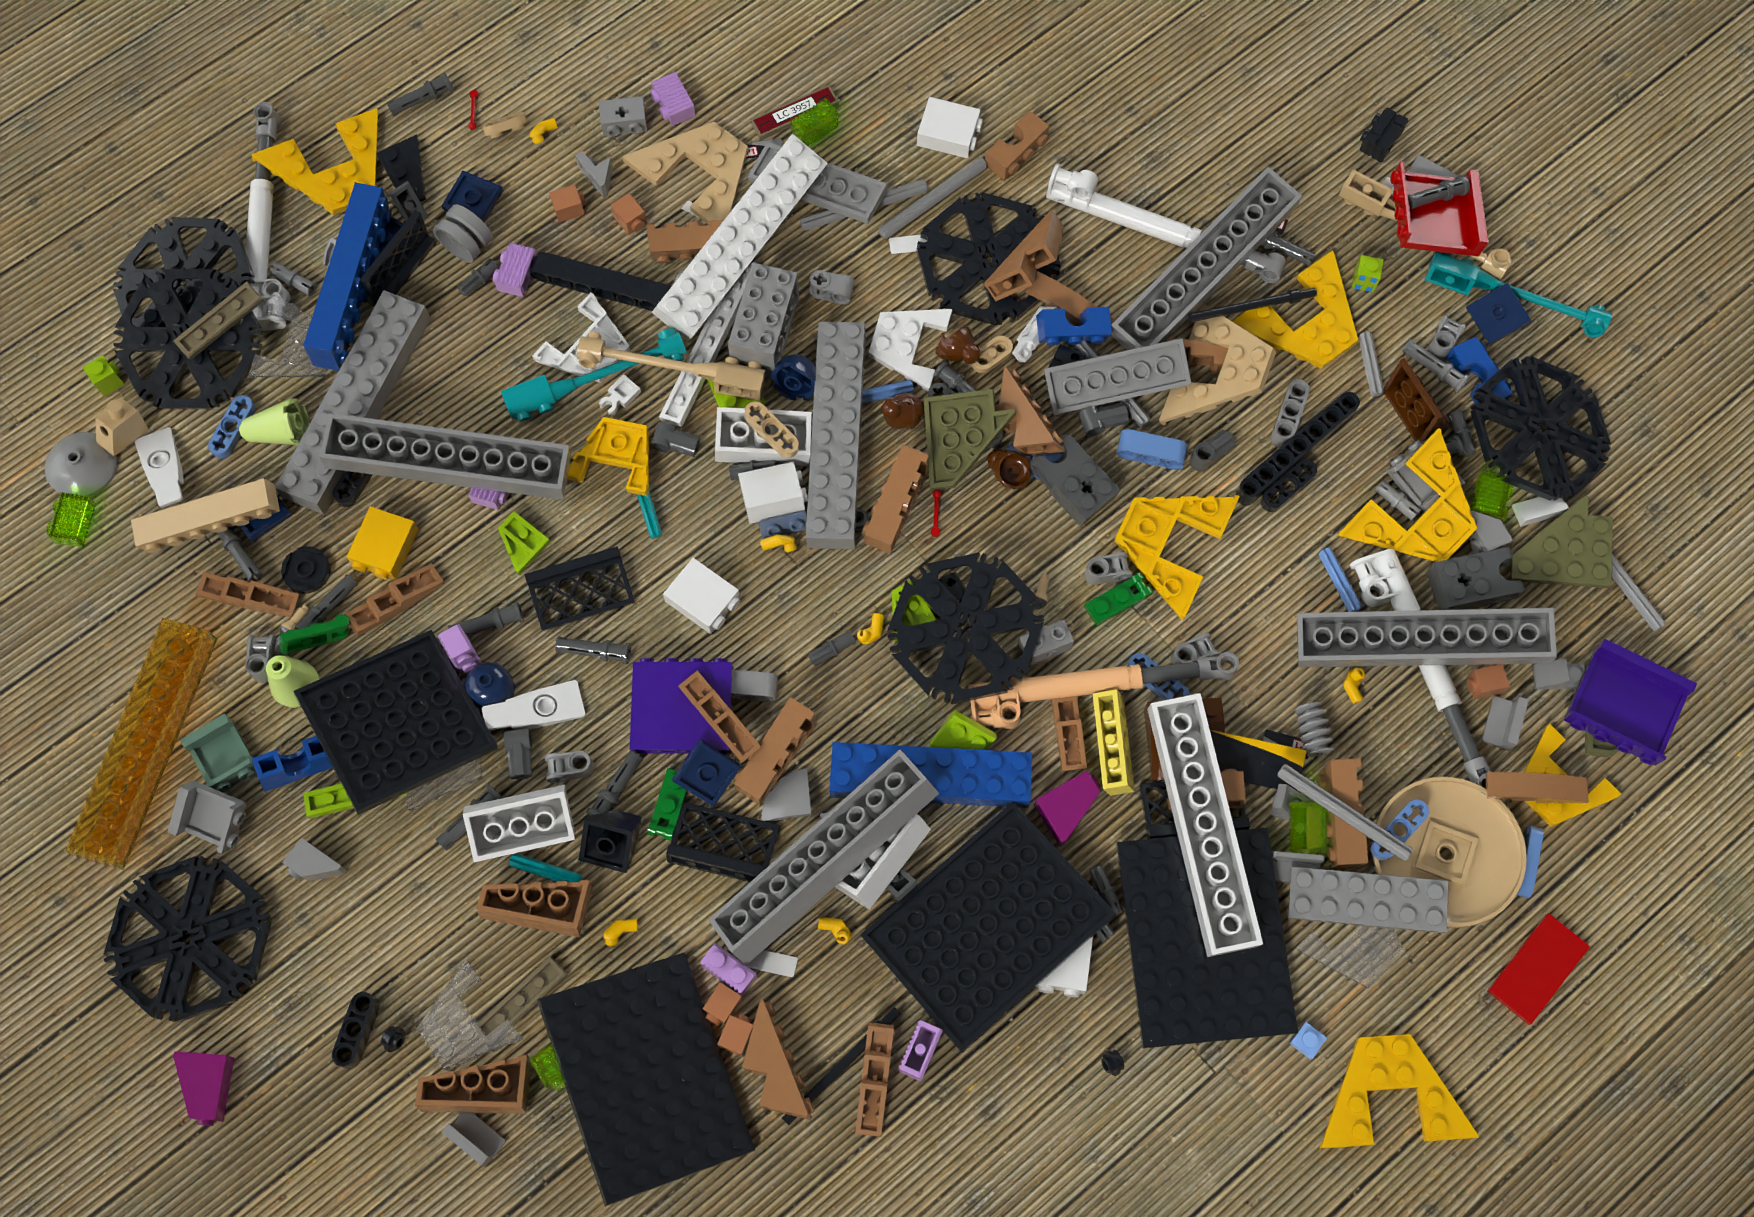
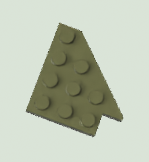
[924,389,1016,490]
[1510,496,1613,588]

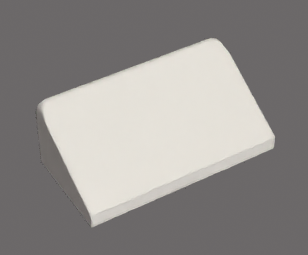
[1512,497,1569,527]

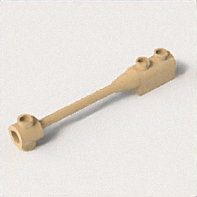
[1339,169,1513,280]
[577,332,766,401]

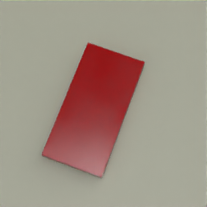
[1487,913,1590,1025]

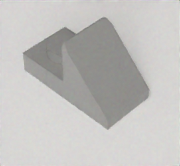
[575,151,613,198]
[1532,658,1585,690]
[1270,784,1314,826]

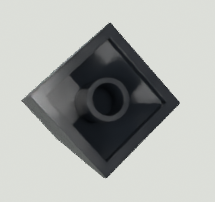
[578,810,642,873]

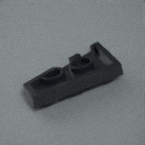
[376,134,426,202]

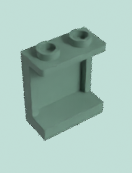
[180,714,255,792]

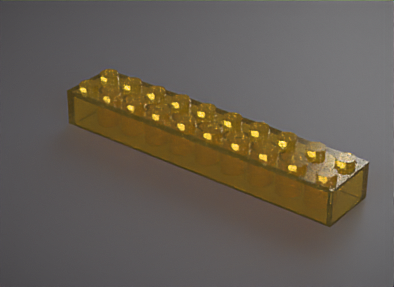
[65,618,218,871]

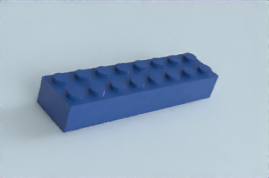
[303,182,392,371]
[829,742,1032,808]

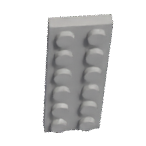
[747,141,888,224]
[1044,338,1191,415]
[1288,867,1448,933]

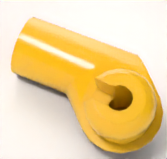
[530,118,558,144]
[760,534,797,553]
[857,613,884,645]
[1343,667,1365,705]
[818,917,852,945]
[603,919,638,947]

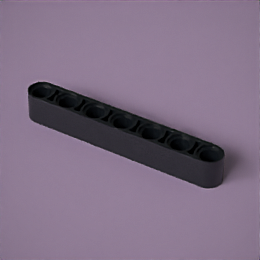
[530,252,672,311]
[1235,392,1360,506]

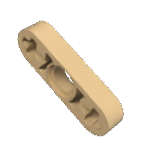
[745,401,799,458]

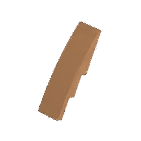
[1025,271,1116,326]
[1166,338,1229,374]
[345,563,444,636]
[196,572,299,617]
[678,670,761,763]
[1051,696,1087,771]
[1485,772,1589,803]
[855,1022,894,1137]

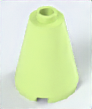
[239,398,310,445]
[266,655,319,708]

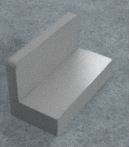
[1481,696,1529,751]
[1272,851,1324,884]
[442,1113,506,1167]

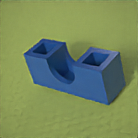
[1036,307,1112,346]
[1446,337,1513,404]
[252,736,333,792]

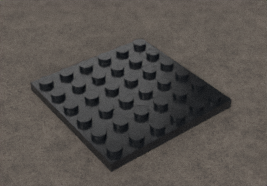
[293,630,498,815]

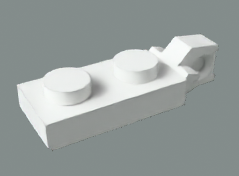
[1012,306,1058,362]

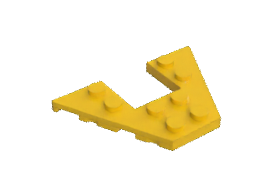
[251,108,378,215]
[1232,250,1358,369]
[1337,428,1477,562]
[1114,495,1240,621]
[1319,1034,1479,1149]

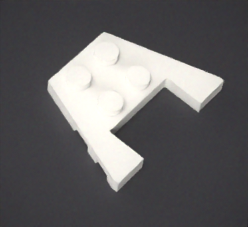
[532,292,630,383]
[868,309,952,391]

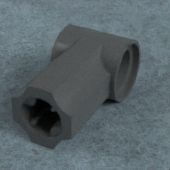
[1079,403,1129,436]
[650,422,701,457]
[1189,429,1236,472]
[504,728,532,780]

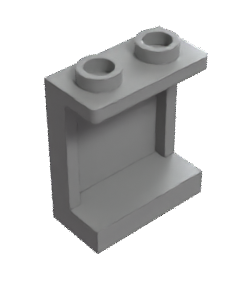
[1386,439,1465,515]
[167,780,247,854]

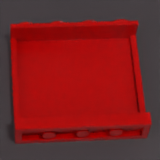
[1390,161,1488,256]

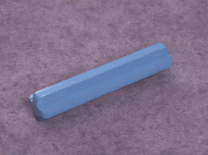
[862,380,914,404]
[1319,547,1362,612]

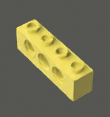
[1093,689,1135,796]

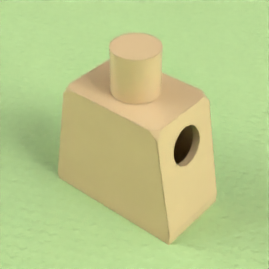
[95,399,149,456]

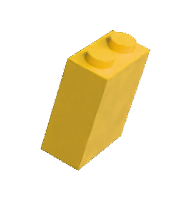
[346,506,419,580]

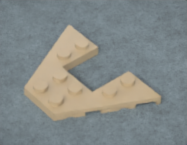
[622,122,748,223]
[1159,304,1276,426]

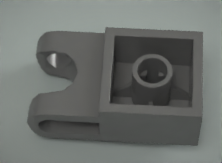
[1030,433,1121,527]
[1426,547,1525,610]

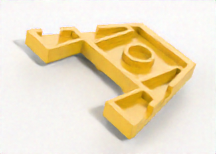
[567,417,649,497]
[1523,724,1622,827]

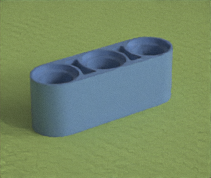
[1117,429,1188,470]

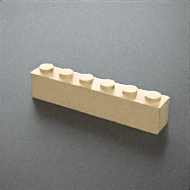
[131,478,280,553]

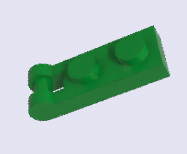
[1084,572,1154,627]
[280,614,349,655]
[647,768,687,841]

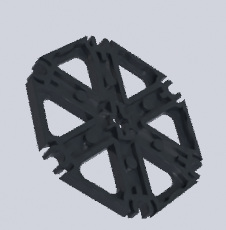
[916,192,1061,325]
[113,217,255,327]
[113,269,262,409]
[1470,356,1611,501]
[887,552,1045,704]
[103,856,272,1022]

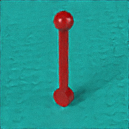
[468,90,479,130]
[931,489,942,537]

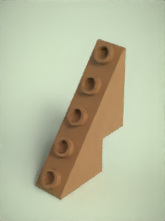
[984,209,1064,301]
[998,367,1064,456]
[742,999,815,1120]

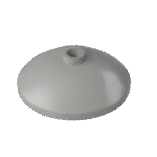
[45,432,118,499]

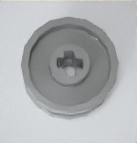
[433,204,493,263]

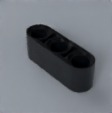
[331,992,380,1069]

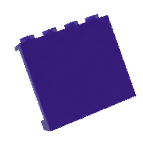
[1563,639,1697,766]
[630,658,734,754]

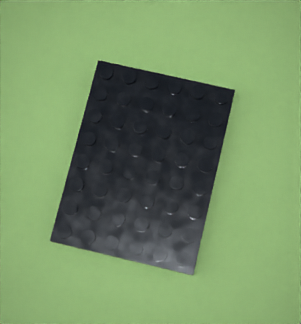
[860,802,1116,1053]
[1116,828,1298,1049]
[537,952,755,1207]

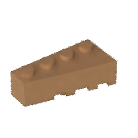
[646,220,724,263]
[862,445,929,554]
[734,697,816,805]
[1317,758,1368,870]
[476,880,592,937]
[415,1055,531,1114]

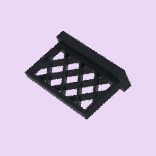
[360,210,436,307]
[524,546,635,631]
[1139,782,1250,839]
[666,802,780,882]

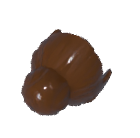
[935,327,981,364]
[881,392,925,430]
[987,450,1032,490]

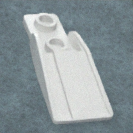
[135,427,184,508]
[482,680,585,731]

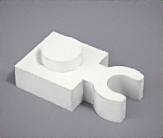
[599,374,641,416]

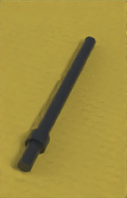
[1188,288,1317,323]
[782,1007,901,1125]

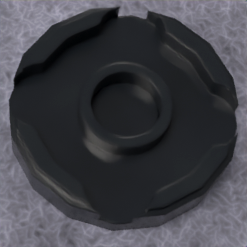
[281,546,331,594]

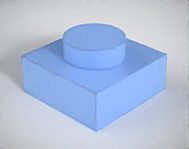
[1289,1022,1327,1060]

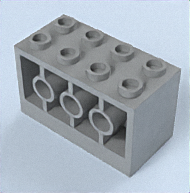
[728,262,799,378]

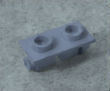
[758,511,807,539]

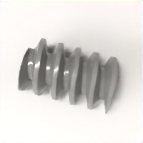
[1295,702,1335,757]

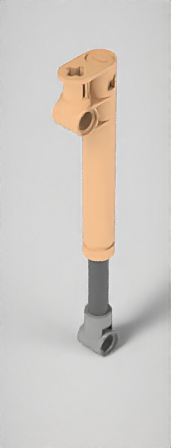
[968,652,1239,730]

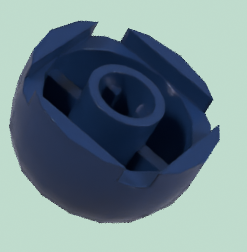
[771,354,816,401]
[464,662,515,711]

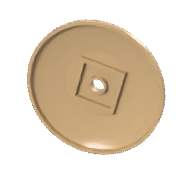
[1372,777,1527,928]

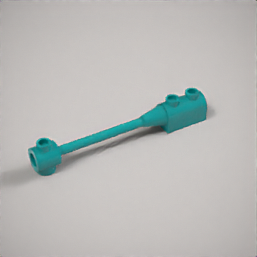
[1424,252,1612,338]
[501,328,687,422]

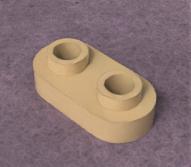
[482,112,527,138]
[971,336,1013,373]

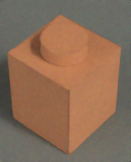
[549,185,586,223]
[610,193,647,235]
[1467,664,1510,700]
[703,982,743,1026]
[717,1013,753,1057]

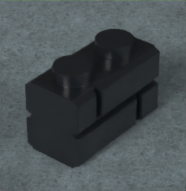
[1360,107,1408,163]

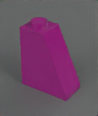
[1034,771,1101,847]
[173,1051,234,1126]

